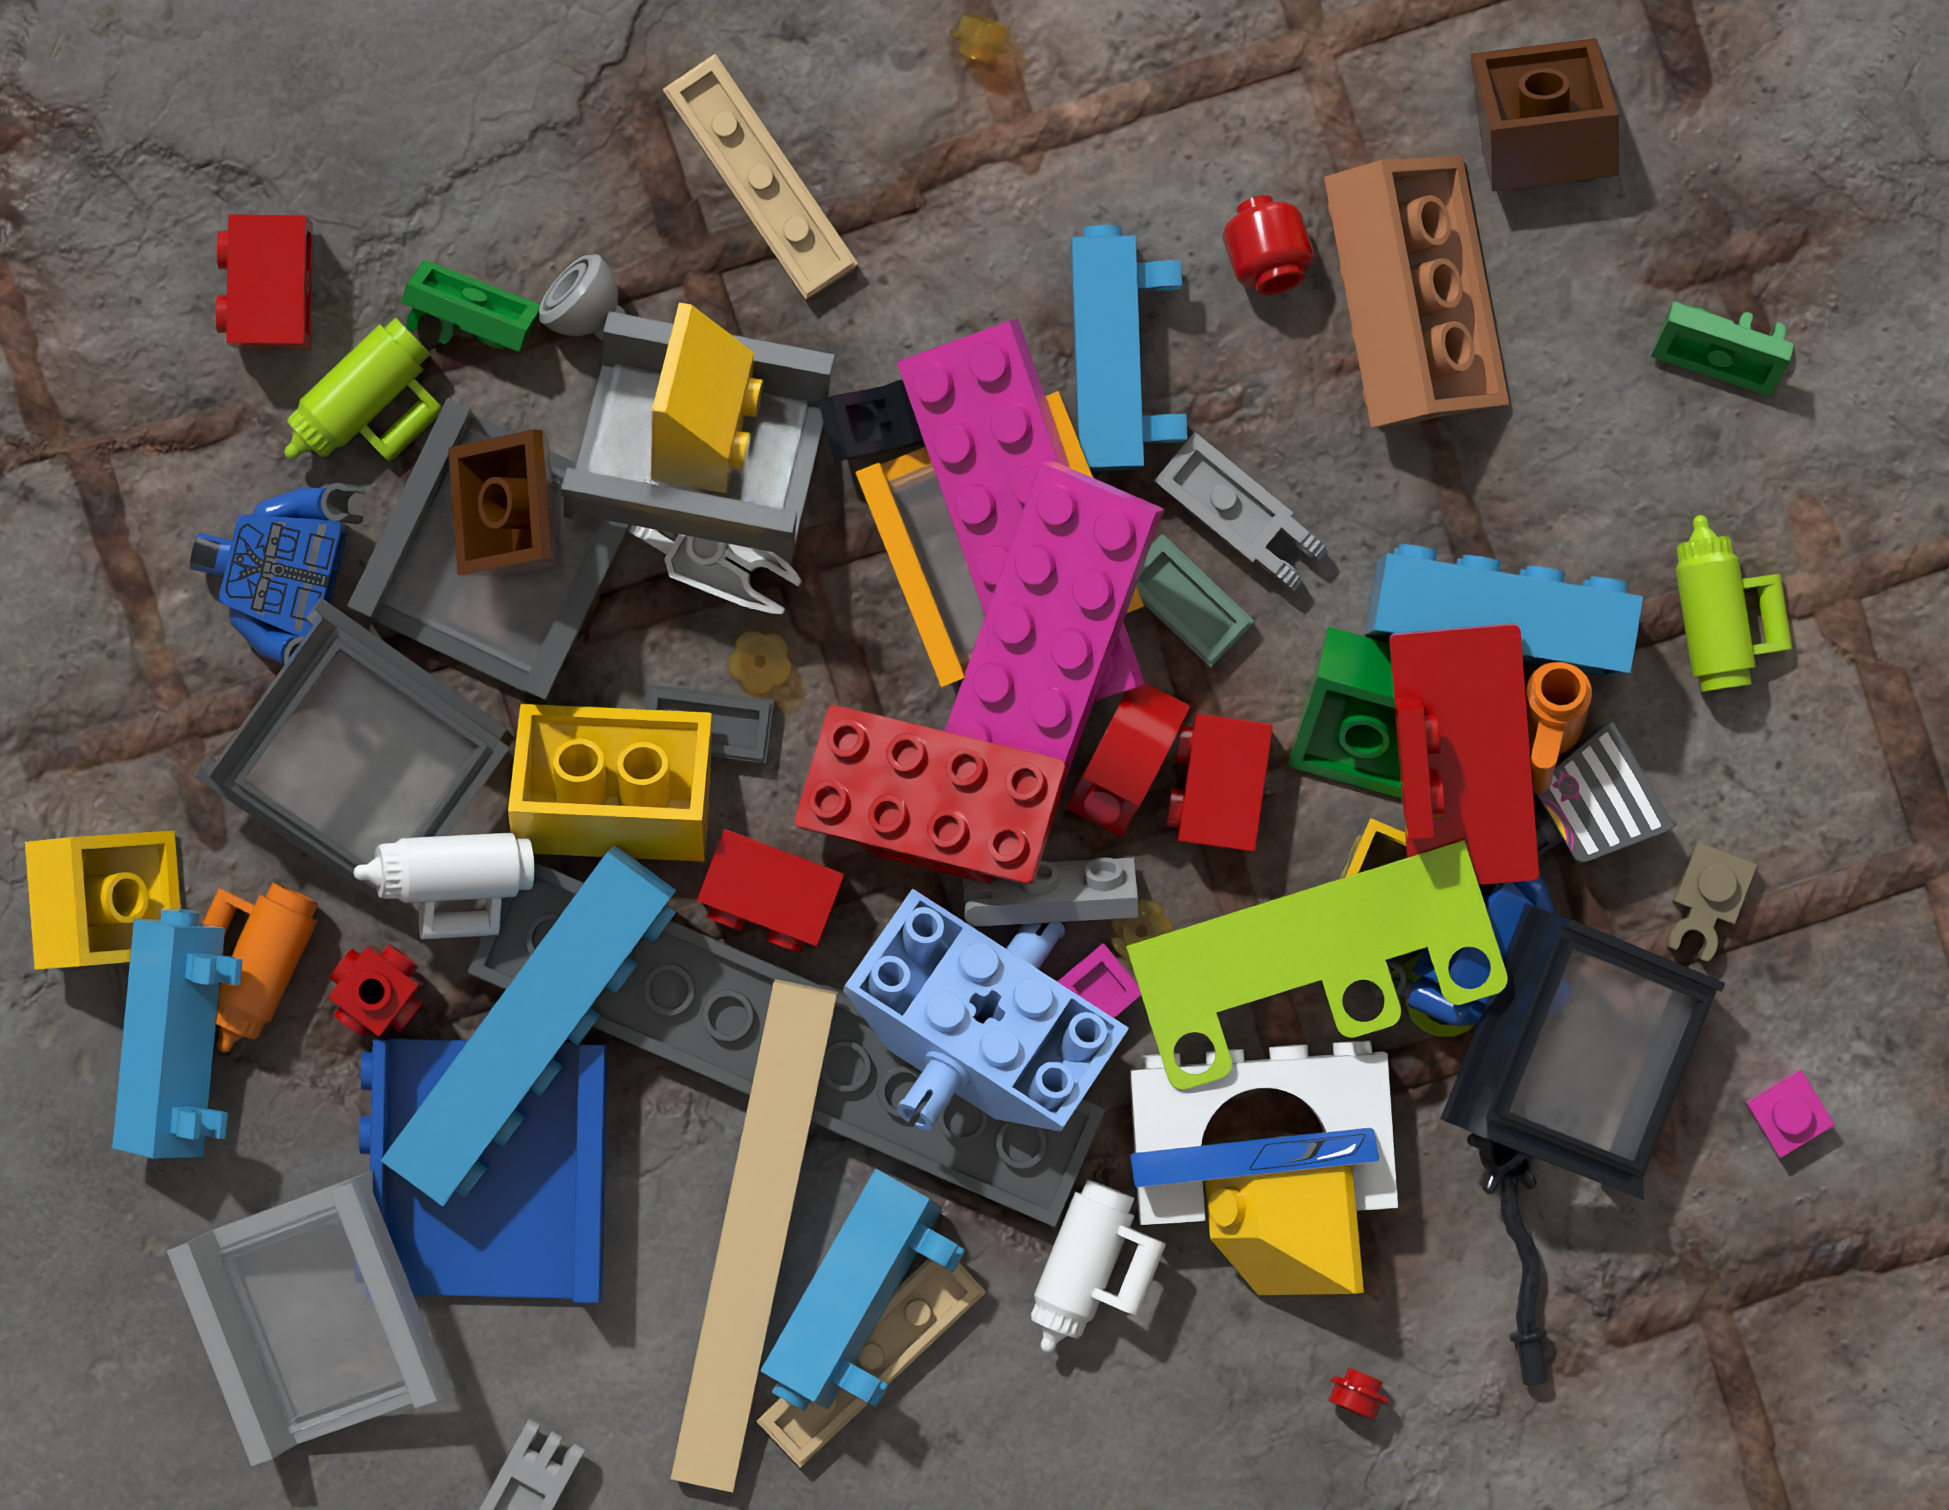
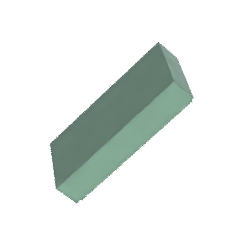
[1136,534,1254,668]

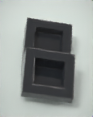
[818,380,924,463]

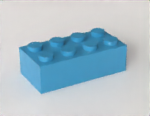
[1365,544,1643,678]

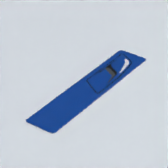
[1131,1128,1379,1188]

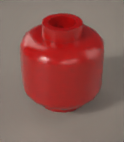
[1222,195,1314,295]

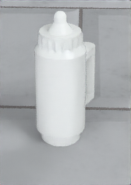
[354,833,534,939]
[1031,1179,1166,1353]

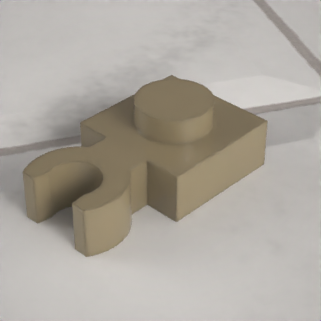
[1666,842,1757,962]

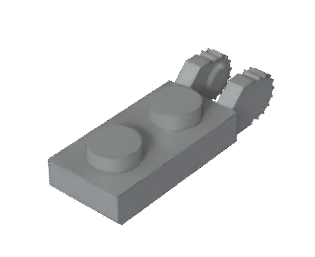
[1153,432,1328,592]

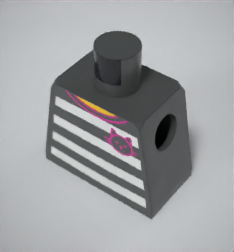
[1533,721,1675,865]

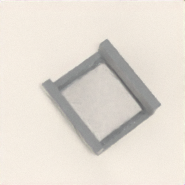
[167,1170,454,1467]

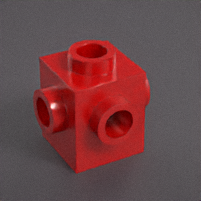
[328,943,426,1038]

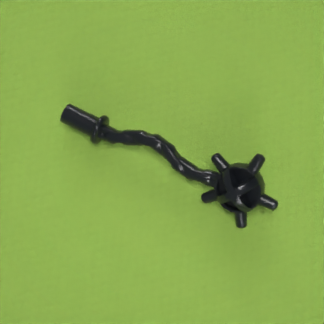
[1467,1133,1548,1385]

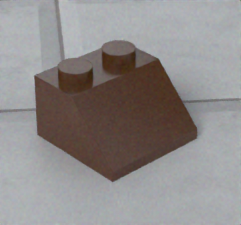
[1471,38,1619,191]
[448,429,558,577]

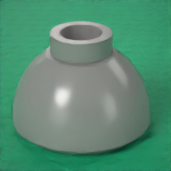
[539,254,625,340]

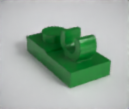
[401,259,540,352]
[1651,301,1794,397]

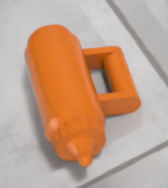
[1525,662,1592,794]
[202,882,319,1053]

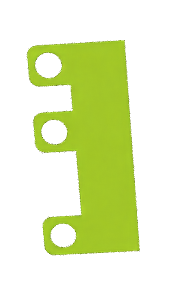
[1126,840,1508,1090]

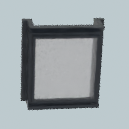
[1440,903,1725,1200]

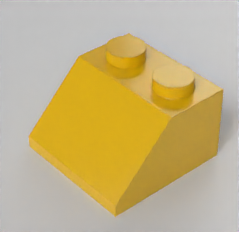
[651,302,763,493]
[25,830,181,970]

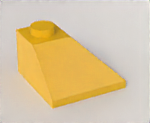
[1205,1165,1364,1295]

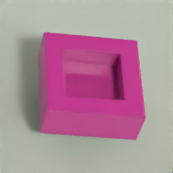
[1057,943,1141,1018]
[1744,1070,1835,1158]

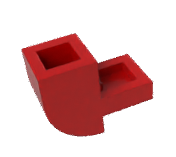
[1066,683,1190,837]

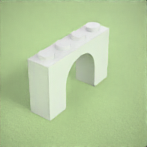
[1129,1040,1398,1225]

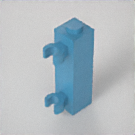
[1070,225,1188,472]
[112,908,243,1158]
[760,1168,966,1411]

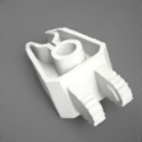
[627,482,802,614]

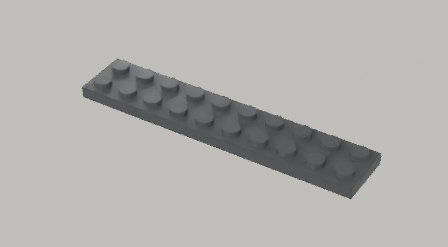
[467,861,1106,1227]

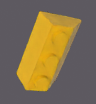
[508,704,712,862]

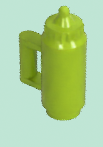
[284,317,442,463]
[1675,515,1792,692]

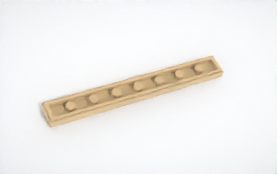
[671,979,838,1493]

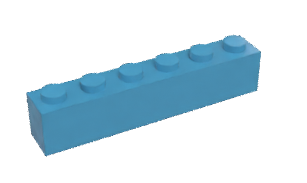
[380,845,677,1206]

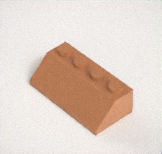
[1324,155,1509,428]

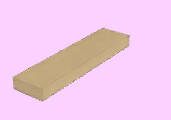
[663,54,858,301]
[756,1258,986,1467]

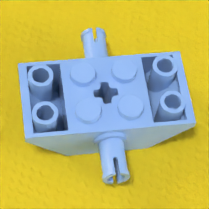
[843,889,1129,1132]

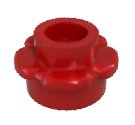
[1327,1368,1389,1421]

